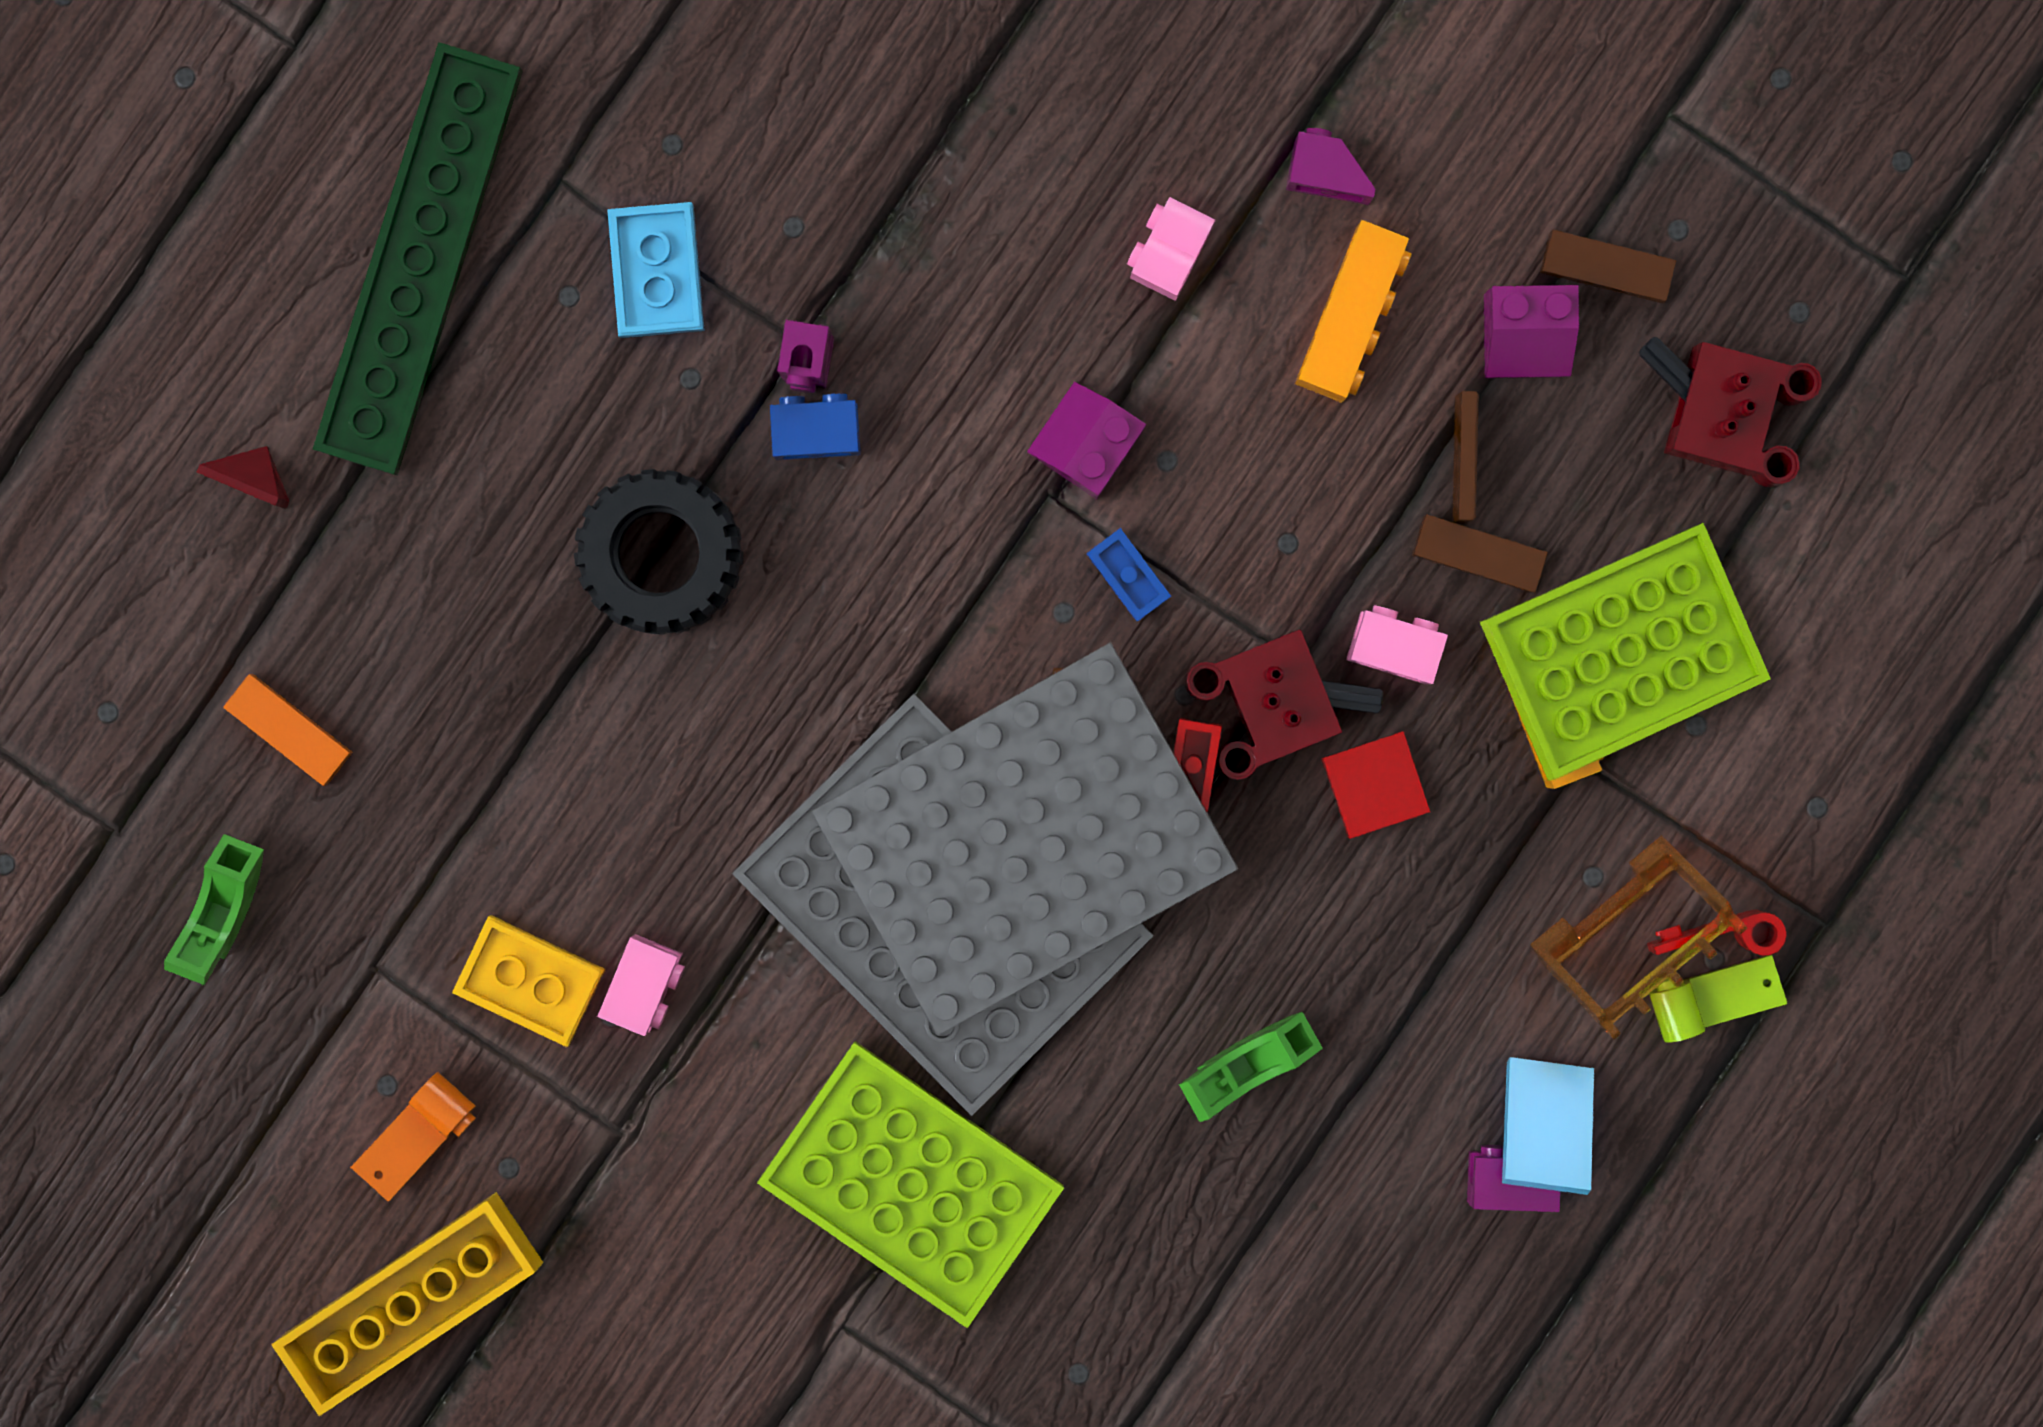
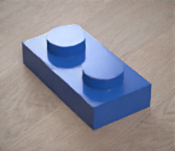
[1086,528,1171,622]

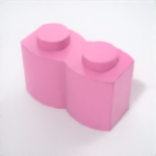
[1127,197,1215,301]

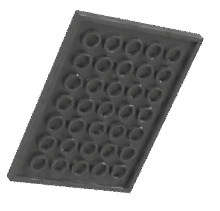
[812,642,1238,1035]
[732,694,1153,1116]

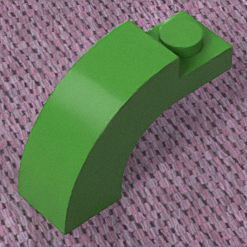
[164,834,264,985]
[1179,1012,1323,1122]

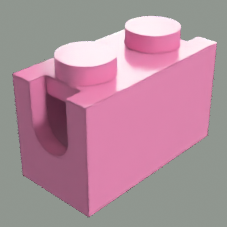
[1346,605,1448,685]
[597,934,685,1036]

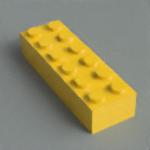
[271,1192,544,1416]

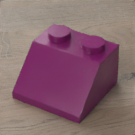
[1484,285,1579,378]
[1027,382,1146,500]

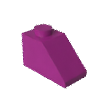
[1286,128,1376,205]

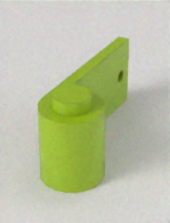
[1649,955,1787,1043]

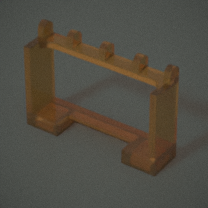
[1530,835,1747,1040]

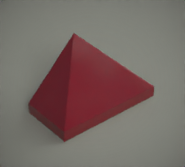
[197,446,290,509]

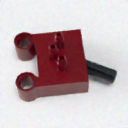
[1638,337,1822,487]
[1184,629,1383,780]

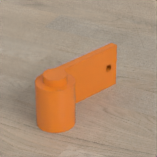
[350,1072,476,1202]

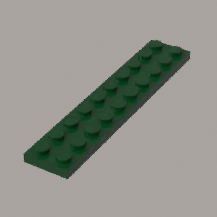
[313,42,523,476]

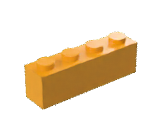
[1295,220,1412,403]

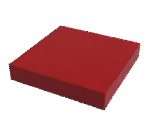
[1322,731,1430,839]

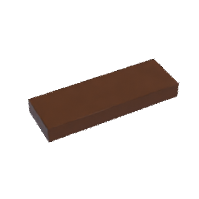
[1540,230,1676,303]
[1453,391,1479,523]
[1412,514,1548,593]

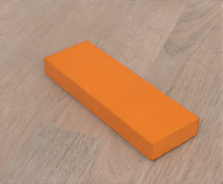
[223,674,353,786]

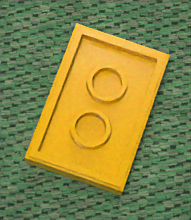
[452,915,606,1047]

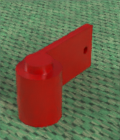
[1647,909,1786,956]

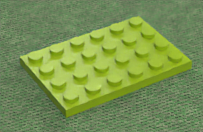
[1480,523,1771,781]
[757,1041,1064,1328]

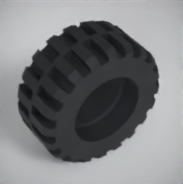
[574,469,743,635]

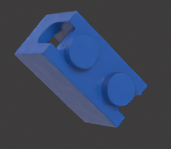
[770,394,861,460]

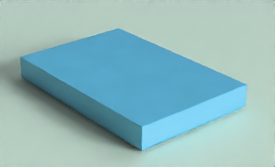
[607,202,704,338]
[1502,1057,1594,1195]

